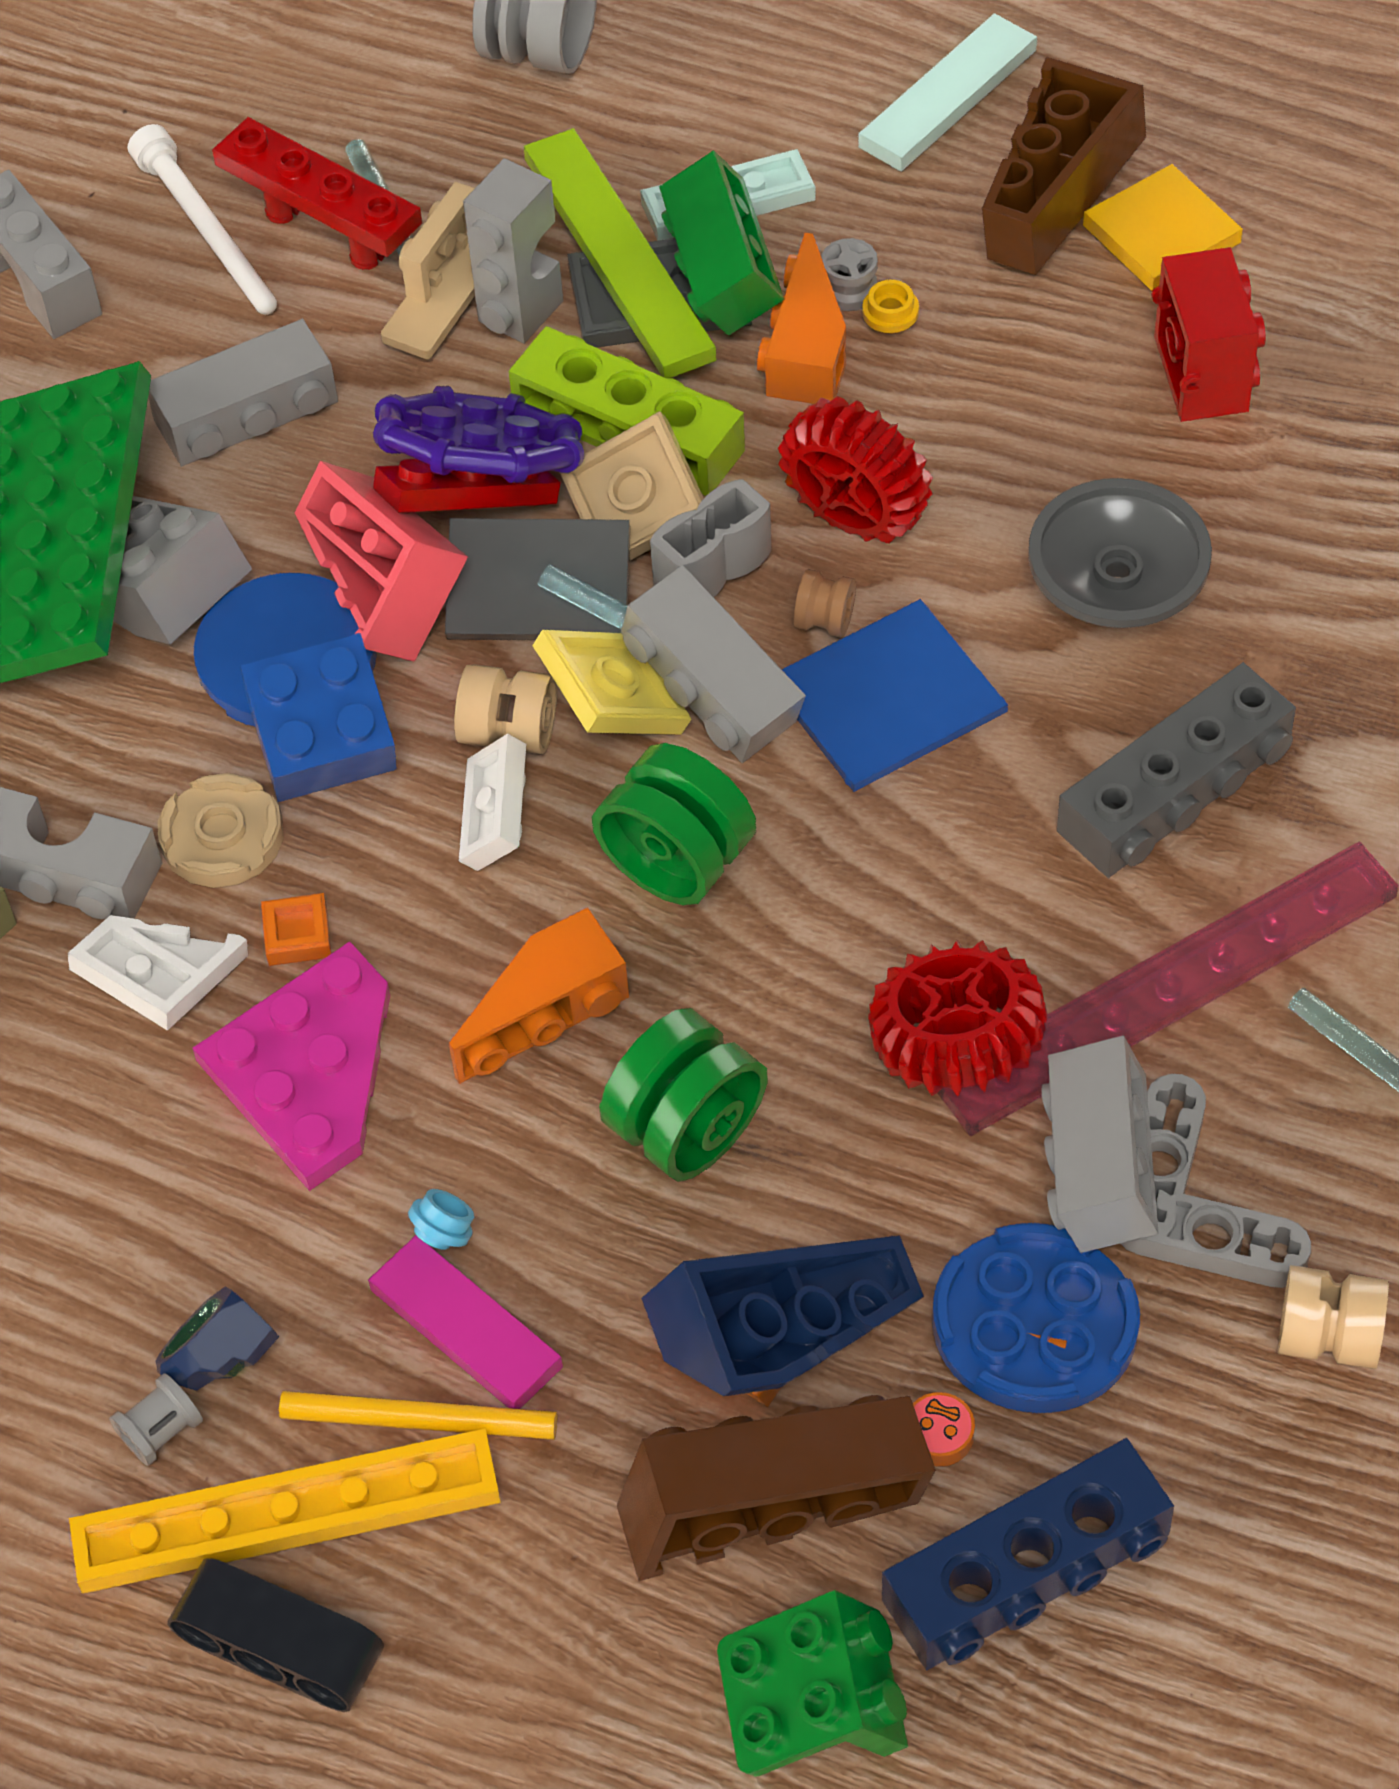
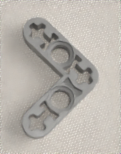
[1120,1074,1311,1288]

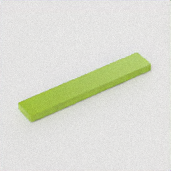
[523,128,716,378]

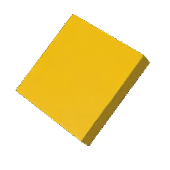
[1083,164,1243,291]

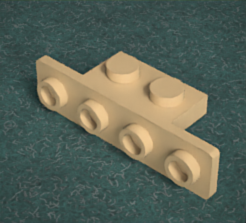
[381,182,475,359]

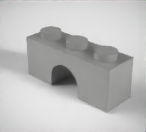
[463,158,563,344]
[0,169,103,339]
[0,787,162,919]

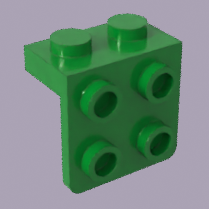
[717,1590,908,1777]

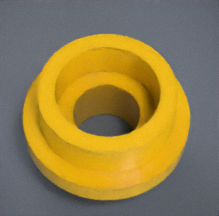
[862,279,919,333]

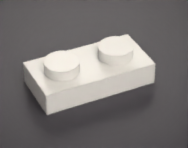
[459,734,526,871]

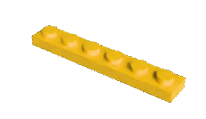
[69,1428,501,1594]

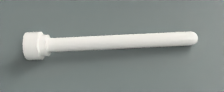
[128,124,277,315]

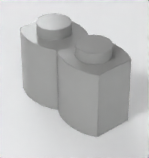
[650,479,772,597]

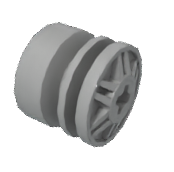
[473,0,597,74]

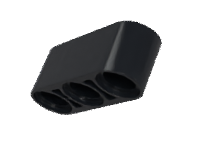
[167,1558,384,1712]

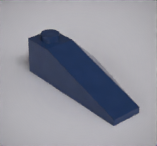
[641,1235,924,1397]

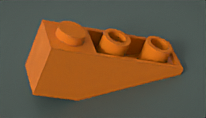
[757,232,846,404]
[449,907,629,1084]

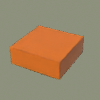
[261,893,332,966]

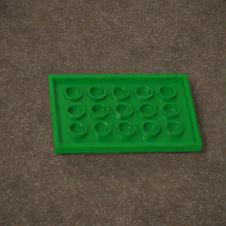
[0,361,152,683]

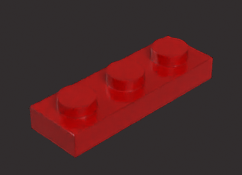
[373,459,561,513]

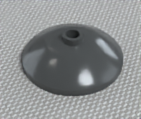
[1028,478,1212,628]

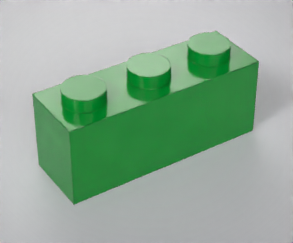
[659,150,785,336]

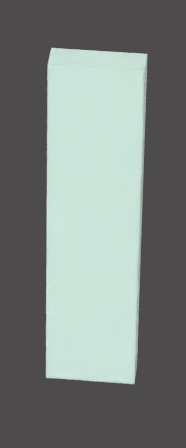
[859,13,1037,172]

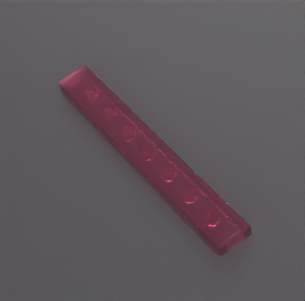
[937,841,1399,1137]

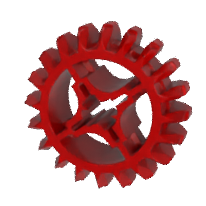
[778,396,933,544]
[868,940,1047,1097]

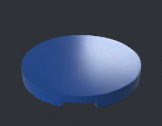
[194,573,377,727]
[932,1223,1140,1413]

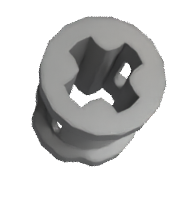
[109,1373,203,1466]

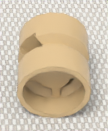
[454,663,557,754]
[1278,1265,1389,1369]

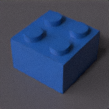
[240,633,397,802]

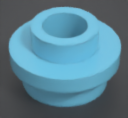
[408,1189,474,1250]

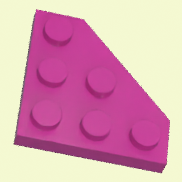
[193,941,390,1191]

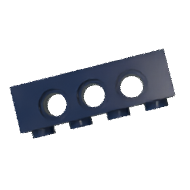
[882,1437,1174,1671]

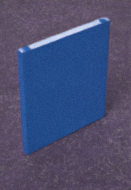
[781,599,1008,792]

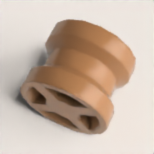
[793,569,856,638]

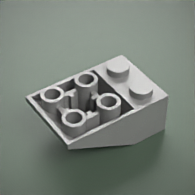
[113,496,252,645]

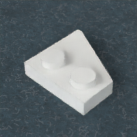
[68,915,248,1030]

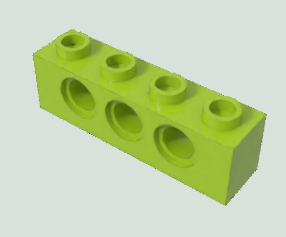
[508,326,745,496]

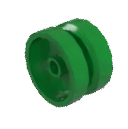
[591,743,756,906]
[599,1008,768,1182]

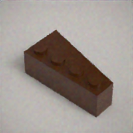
[982,57,1146,275]
[617,1395,936,1581]

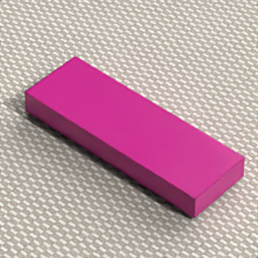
[368,1235,563,1409]

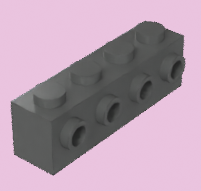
[1057,662,1296,879]

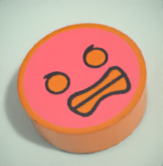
[913,1392,975,1467]

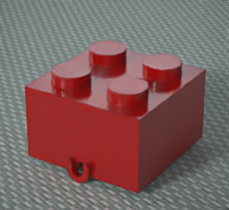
[1151,247,1266,422]

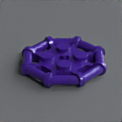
[373,386,584,483]

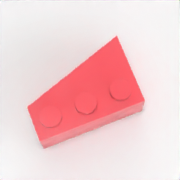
[294,461,468,662]

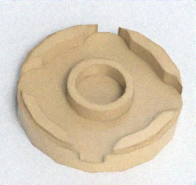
[157,773,284,888]

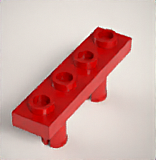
[212,117,423,270]

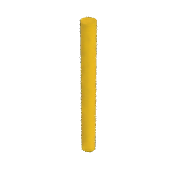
[279,1391,558,1440]

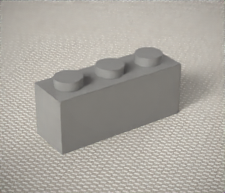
[148,318,338,467]
[621,565,806,763]
[1041,1035,1158,1253]

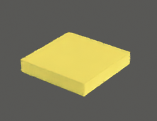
[532,630,692,735]

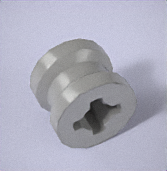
[821,238,878,311]

